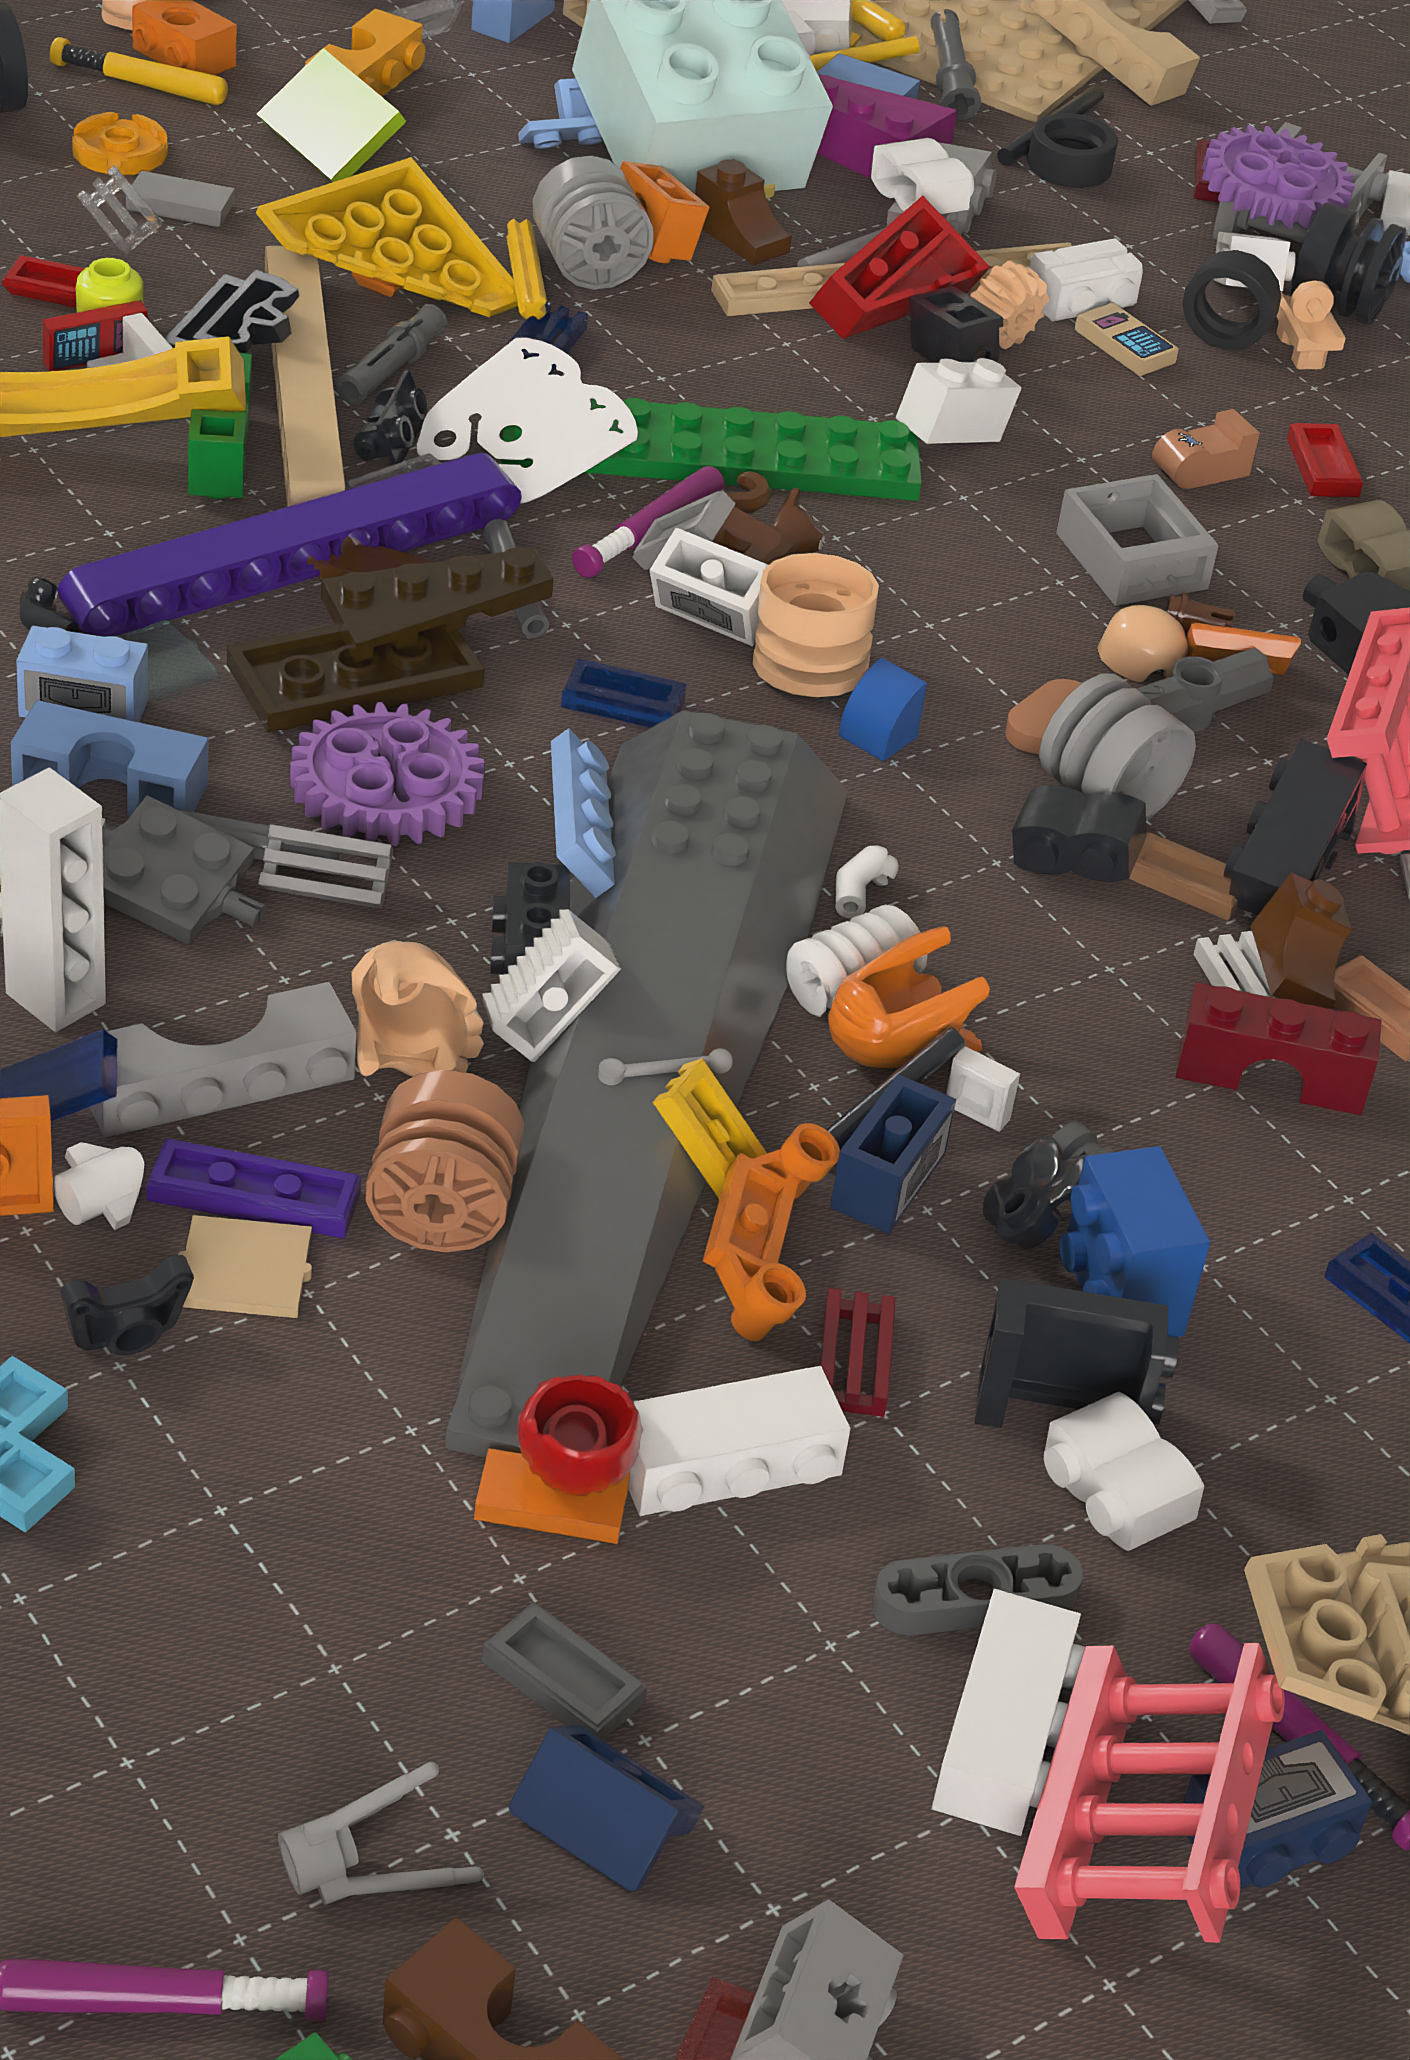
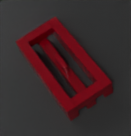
[819,1288,896,1417]

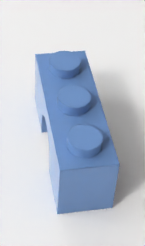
[11,700,209,816]

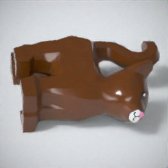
[712,471,825,565]

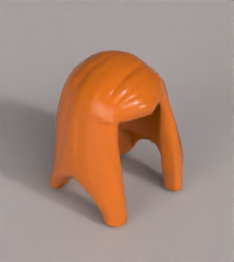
[828,926,990,1068]

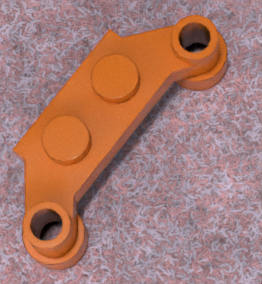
[703,1123,840,1341]

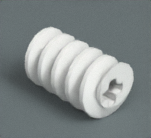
[786,904,927,1017]

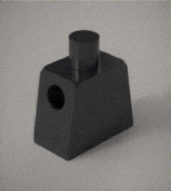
[1303,572,1410,675]

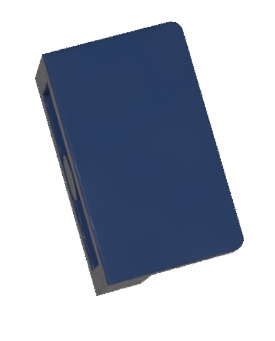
[509,1725,705,1891]

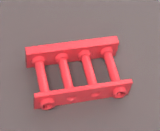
[1327,607,1410,854]
[1014,1643,1285,1943]

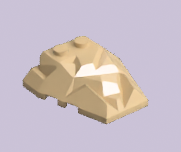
[1244,1534,1410,1736]

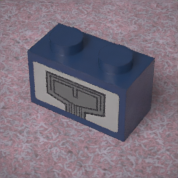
[830,1074,956,1234]
[1183,1729,1372,1889]

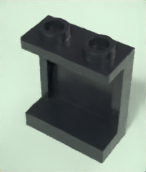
[974,1278,1179,1428]

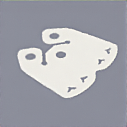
[417,338,638,503]

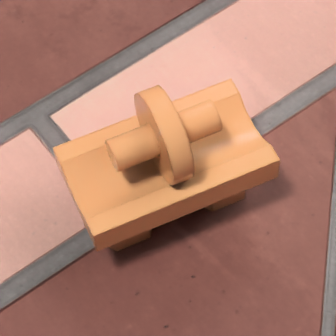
[1276,280,1346,370]

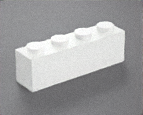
[0,767,106,1033]

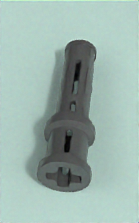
[930,9,981,121]

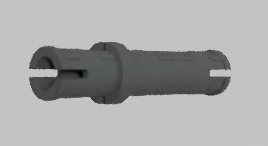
[336,304,448,405]

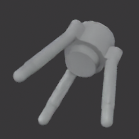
[278,1762,484,1905]

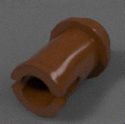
[1165,592,1235,633]

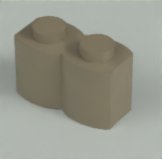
[1317,500,1410,591]

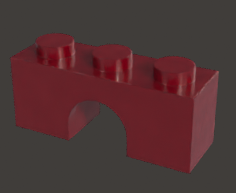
[1175,982,1382,1115]

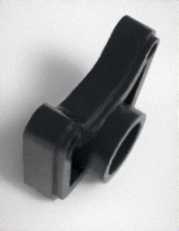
[60,1254,194,1356]

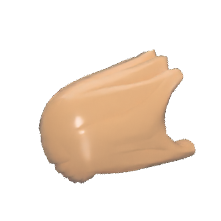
[351,941,484,1077]

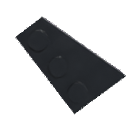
[1223,739,1367,915]

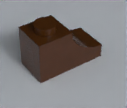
[695,159,792,265]
[1250,872,1353,1009]

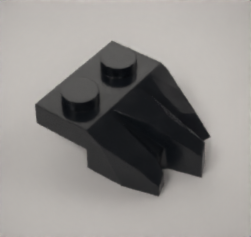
[164,270,300,353]

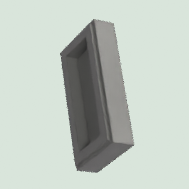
[482,1602,647,1741]

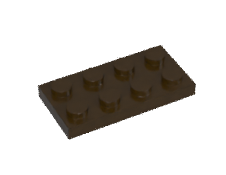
[227,625,485,733]

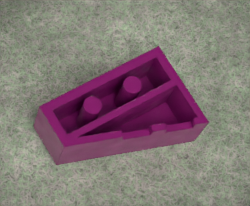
[817,74,957,179]

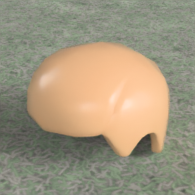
[1097,605,1188,682]

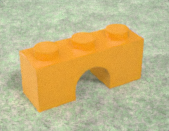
[305,9,425,97]

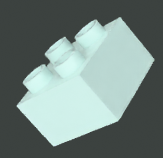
[572,0,833,194]

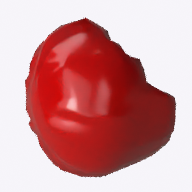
[517,1374,643,1496]

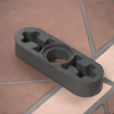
[872,1544,1083,1636]

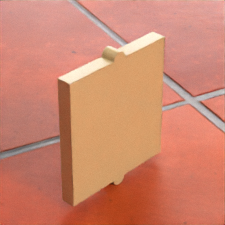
[178,1215,312,1318]

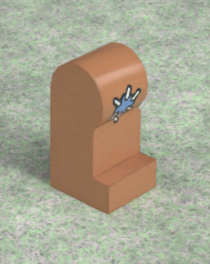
[1152,409,1260,489]

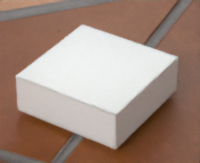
[946,1046,1020,1132]

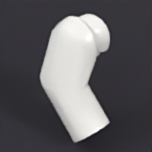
[835,845,899,919]

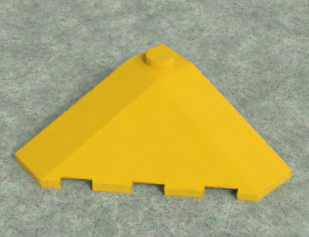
[256,157,518,317]

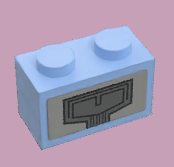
[16,626,148,722]

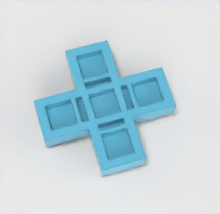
[0,1356,75,1533]

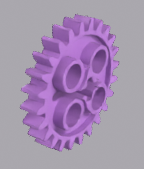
[1201,125,1355,229]
[290,702,484,846]

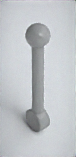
[598,1048,733,1085]

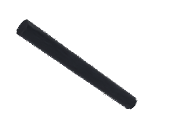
[997,85,1104,166]

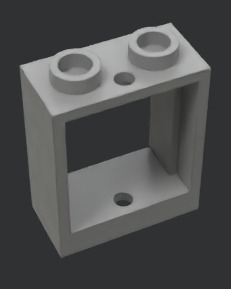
[1056,474,1219,606]

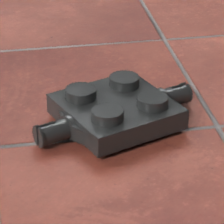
[102,795,267,946]

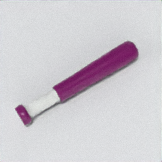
[572,466,725,578]
[0,1959,328,2022]

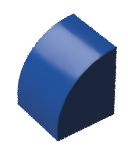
[838,657,927,761]

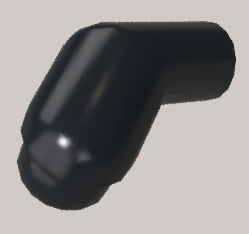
[20,576,79,633]

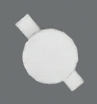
[53,1142,144,1230]

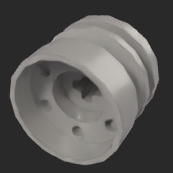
[533,156,654,290]
[1039,674,1196,821]

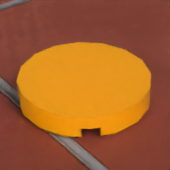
[72,112,168,175]

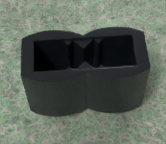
[1012,785,1147,882]

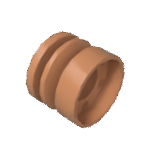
[366,1070,524,1253]

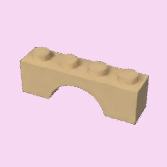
[1030,0,1200,106]

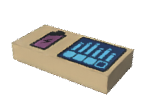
[1074,302,1179,376]

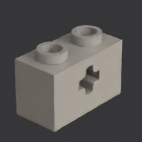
[731,1899,904,2060]

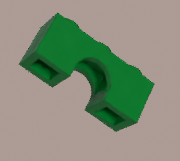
[188,353,252,499]

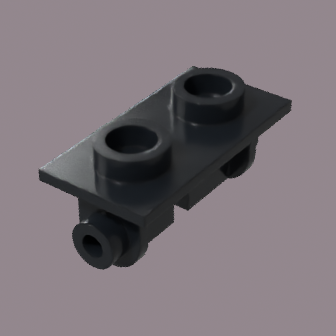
[353,369,428,470]

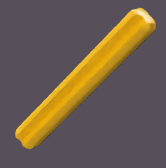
[506,219,547,320]

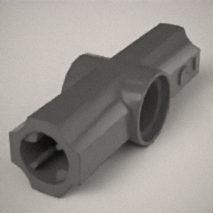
[1137,647,1274,732]

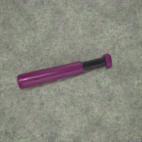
[1189,1623,1410,1850]

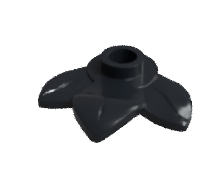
[983,1137,1089,1249]

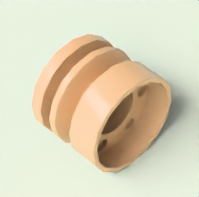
[753,553,879,697]

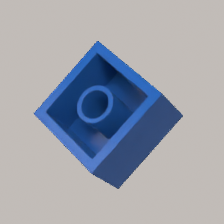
[1060,1146,1210,1337]

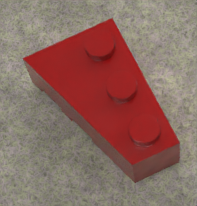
[809,195,990,339]

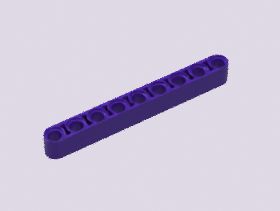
[57,453,522,637]

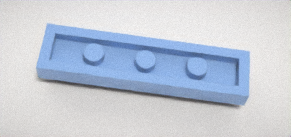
[551,728,616,898]

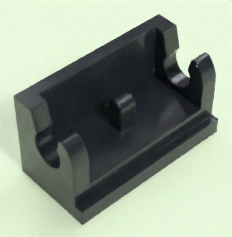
[910,286,1003,363]

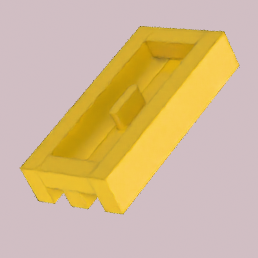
[652,1058,767,1199]

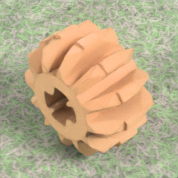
[970,260,1050,350]

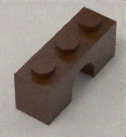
[382,1917,624,2060]

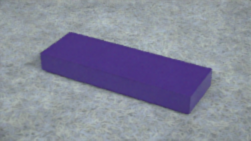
[147,1138,362,1239]

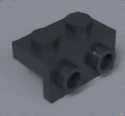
[490,862,570,975]

